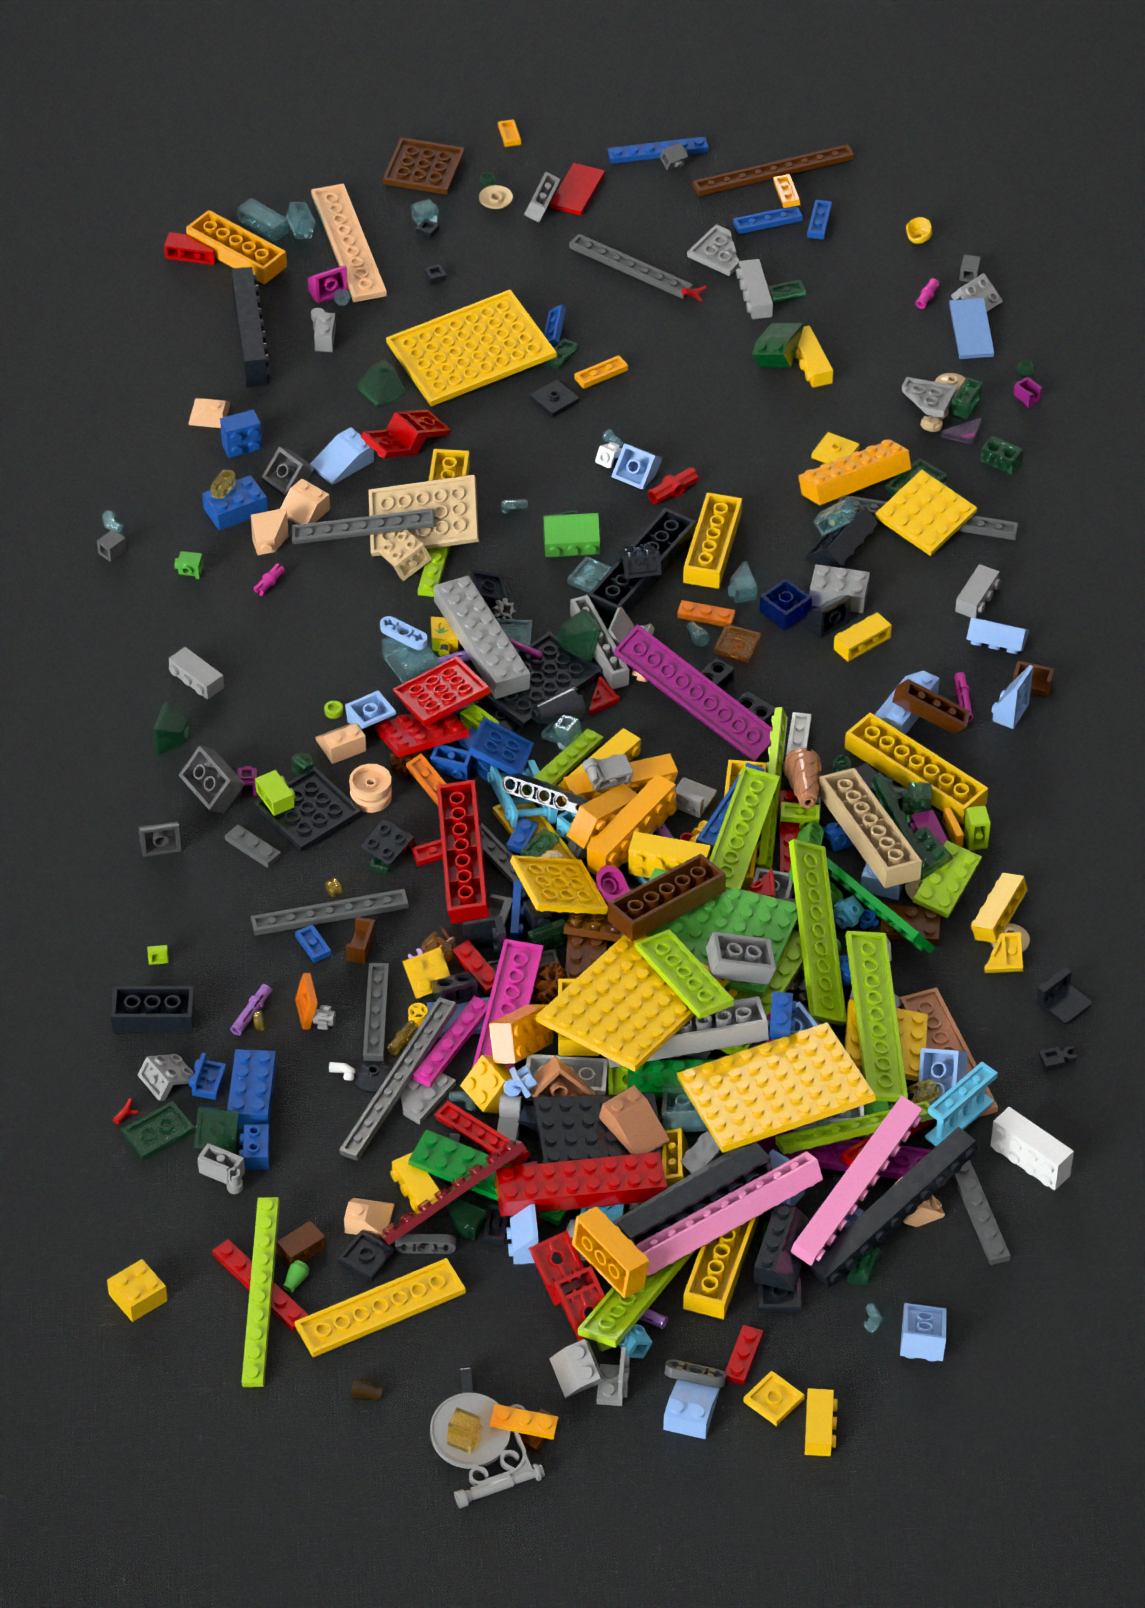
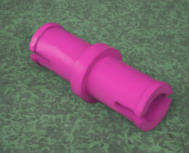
[915,278,940,309]
[254,563,285,596]

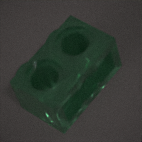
[951,377,983,419]
[980,436,1023,474]
[903,782,932,822]

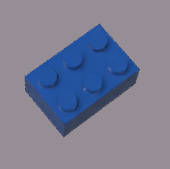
[202,475,268,531]

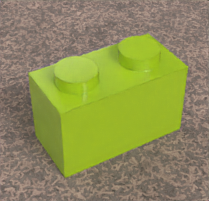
[255,770,296,816]
[964,806,990,851]

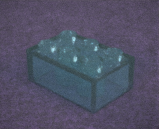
[381,627,440,683]

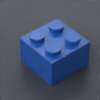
[220,409,262,458]

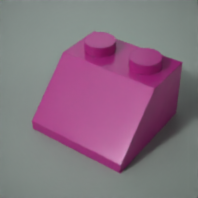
[308,265,348,303]

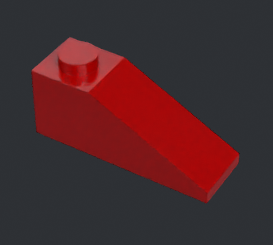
[164,232,215,265]

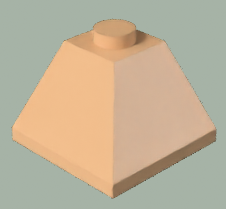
[189,399,230,428]
[251,508,289,555]
[344,1198,394,1239]

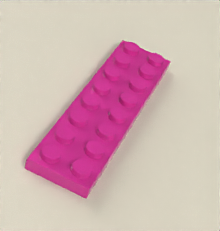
[472,939,543,1069]

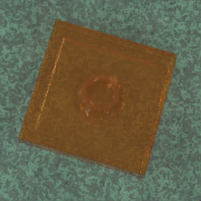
[714,624,761,663]

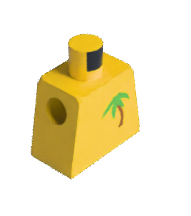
[431,617,461,657]

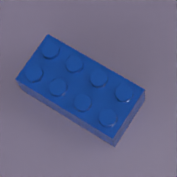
[227,1049,277,1129]

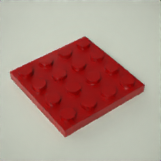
[392,656,491,727]
[374,713,470,758]

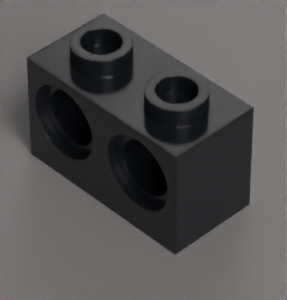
[701,658,734,690]
[737,691,776,727]
[432,972,479,1004]

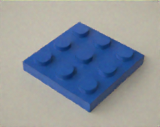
[468,717,534,775]

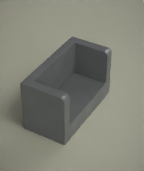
[489,894,513,931]

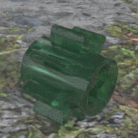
[290,752,314,776]

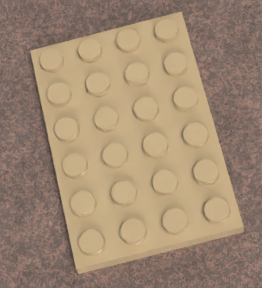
[369,475,479,556]

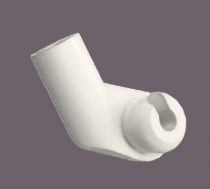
[329,1062,356,1081]

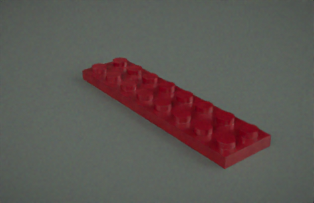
[380,1140,526,1245]

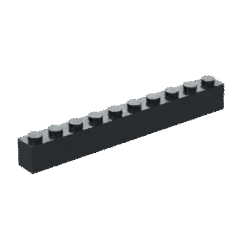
[809,1126,979,1288]

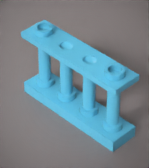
[487,760,558,828]
[925,1062,998,1146]

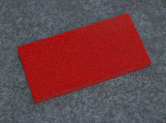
[550,163,605,216]

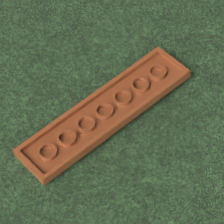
[900,987,998,1117]

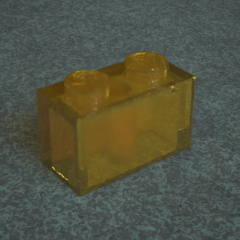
[447,1407,483,1454]

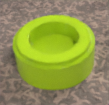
[324,701,343,719]

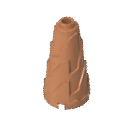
[783,748,821,808]

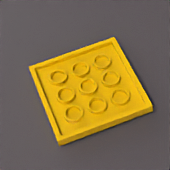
[875,470,977,556]
[510,855,608,915]
[845,999,928,1081]

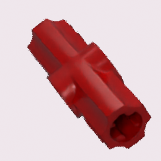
[648,467,699,505]

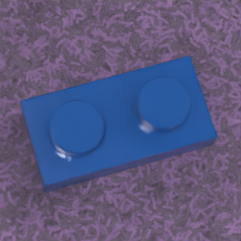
[506,818,538,855]
[295,924,331,963]

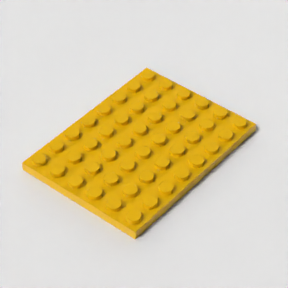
[386,290,557,407]
[536,935,729,1072]
[677,1023,876,1153]

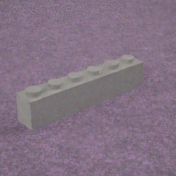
[570,595,629,689]

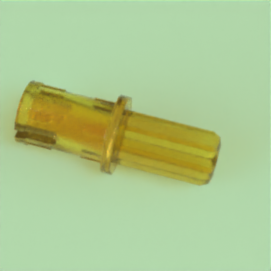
[387,1020,418,1055]

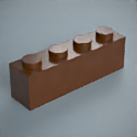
[892,679,970,734]

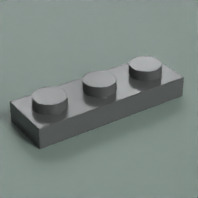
[225,824,281,868]

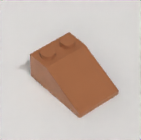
[529,1055,598,1098]
[599,1085,670,1154]

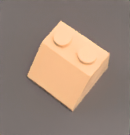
[280,479,330,525]
[315,723,366,764]

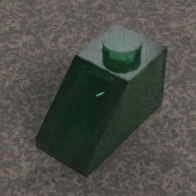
[448,1198,487,1241]

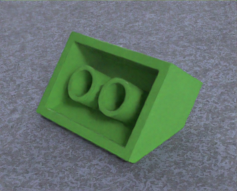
[544,513,600,557]

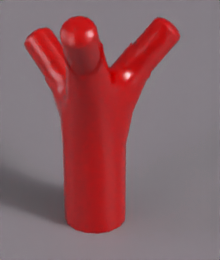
[681,285,707,302]
[113,1098,139,1124]

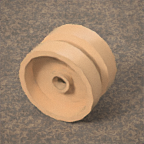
[349,764,392,813]

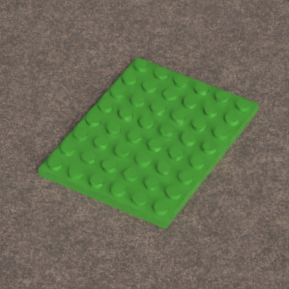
[622,868,798,998]

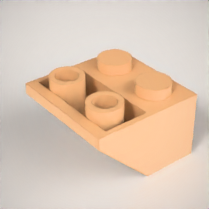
[893,1176,945,1227]

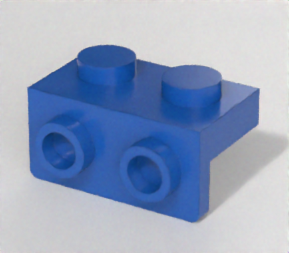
[822,822,854,852]
[189,1053,226,1100]

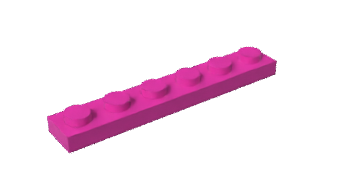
[413,996,489,1088]

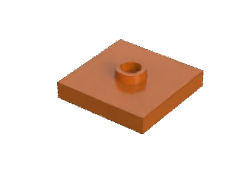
[295,973,318,1030]

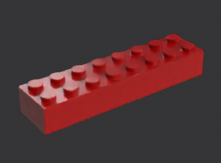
[437,780,490,924]
[495,1152,667,1217]

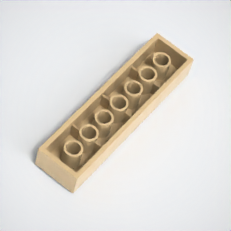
[819,768,922,888]

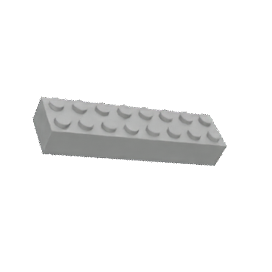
[434,576,530,699]
[606,996,769,1068]

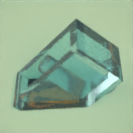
[728,561,757,603]

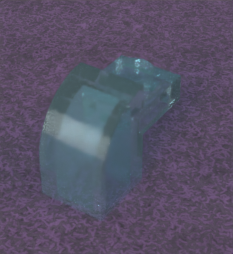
[541,715,581,750]

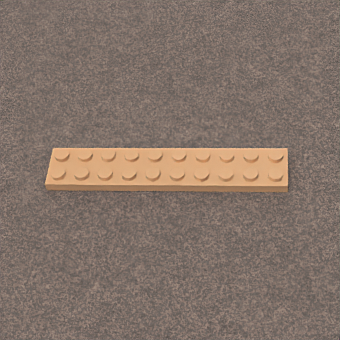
[311,183,387,302]

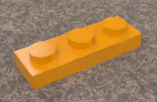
[773,174,800,208]
[574,355,628,389]
[490,1404,558,1440]

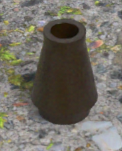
[350,1378,383,1400]

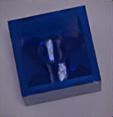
[759,578,812,631]

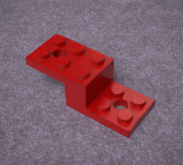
[361,409,451,459]
[528,1231,605,1341]

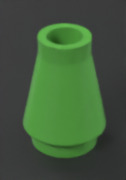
[282,1260,309,1293]

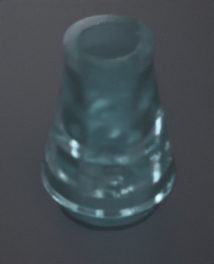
[686,622,710,646]

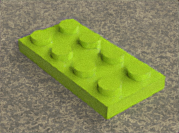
[913,841,982,918]

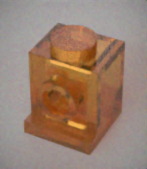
[422,932,453,962]

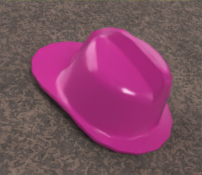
[596,865,630,903]

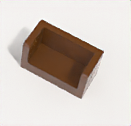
[1013,661,1054,697]
[346,917,376,965]
[276,1221,326,1267]

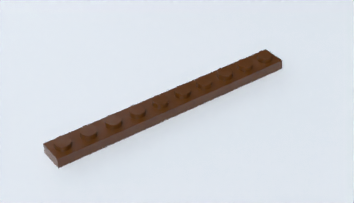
[693,144,854,196]

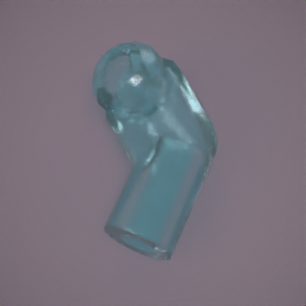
[500,499,528,513]
[102,511,123,533]

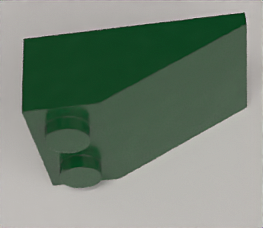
[752,323,804,367]

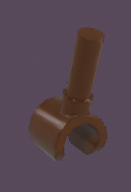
[441,928,456,951]

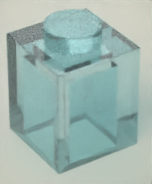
[411,199,439,225]

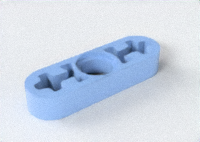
[380,616,428,650]

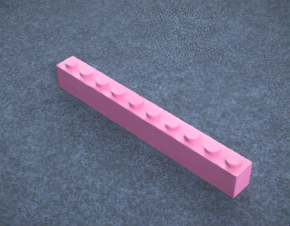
[790,1096,922,1266]
[635,1151,823,1276]

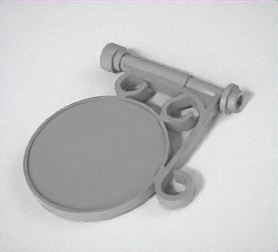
[430,1393,545,1509]

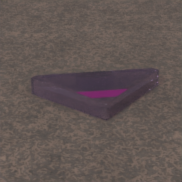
[941,418,982,444]

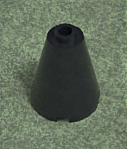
[531,686,586,724]

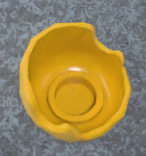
[906,217,932,244]

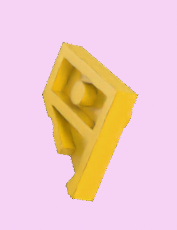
[985,932,1023,973]

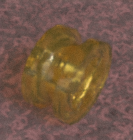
[325,878,342,897]

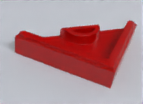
[589,677,620,716]
[747,869,776,898]

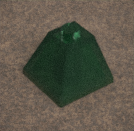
[357,359,406,408]
[557,609,602,661]
[153,702,190,755]

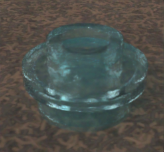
[333,289,351,305]

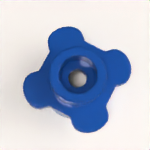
[859,909,879,930]

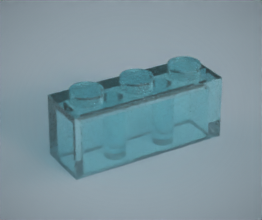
[237,198,289,242]

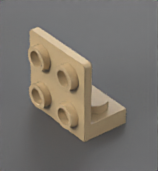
[378,530,432,581]

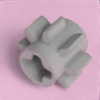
[492,598,516,621]
[313,1005,336,1030]

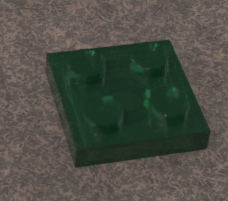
[194,1106,240,1153]

